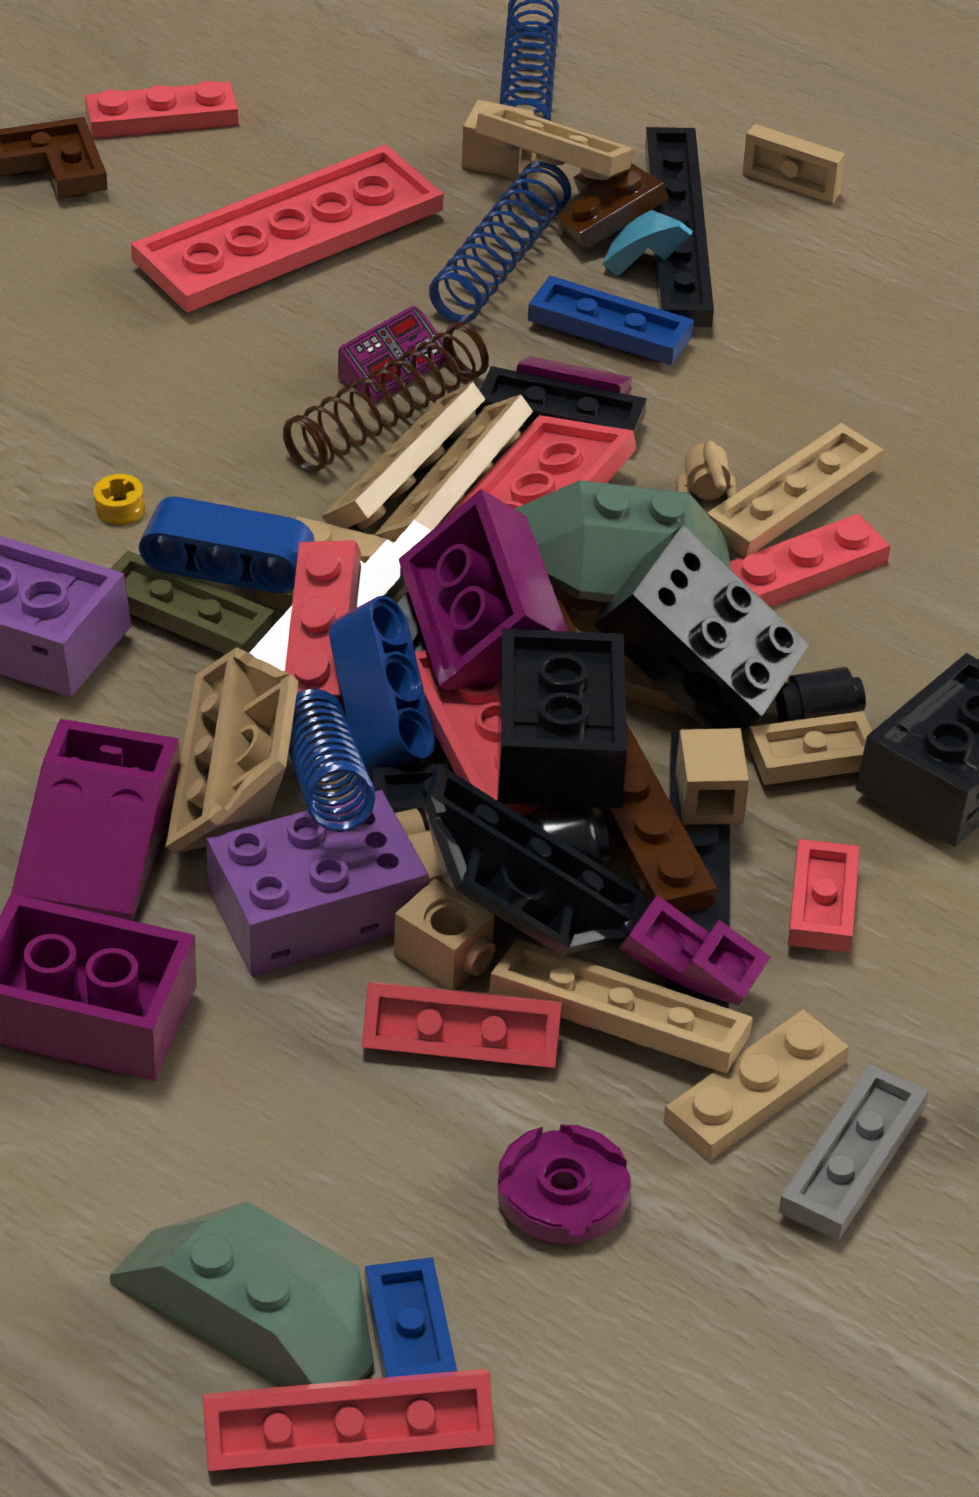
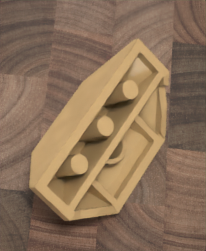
[166,647,298,854]

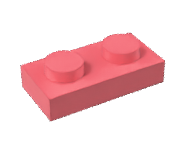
[787,839,860,953]

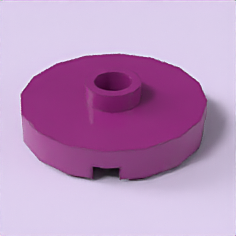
[498,1124,631,1244]

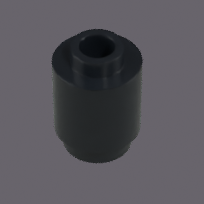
[775,667,866,722]

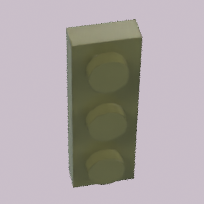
[110,551,274,654]

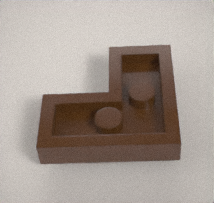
[0,117,108,198]
[555,163,669,250]

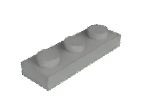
[779,1064,929,1241]

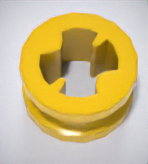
[93,473,145,525]

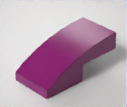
[619,895,771,1005]

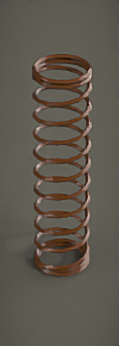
[283,322,489,473]

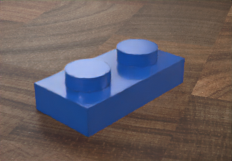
[365,1257,457,1378]

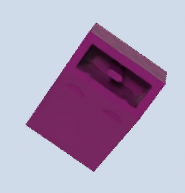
[11,719,180,921]

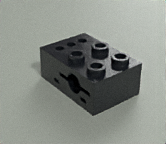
[594,525,809,731]
[497,629,627,808]
[856,653,979,847]

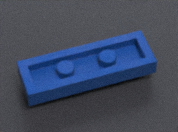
[528,275,694,366]

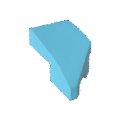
[602,210,693,276]

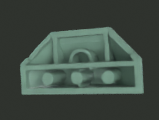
[515,480,731,602]
[110,1201,374,1387]

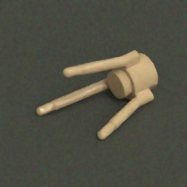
[676,441,739,500]

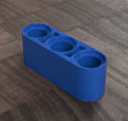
[138,497,315,593]
[329,596,435,775]

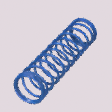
[499,0,559,121]
[429,161,572,323]
[289,688,376,832]

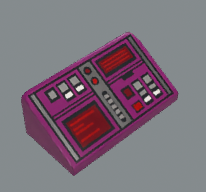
[338,305,447,403]

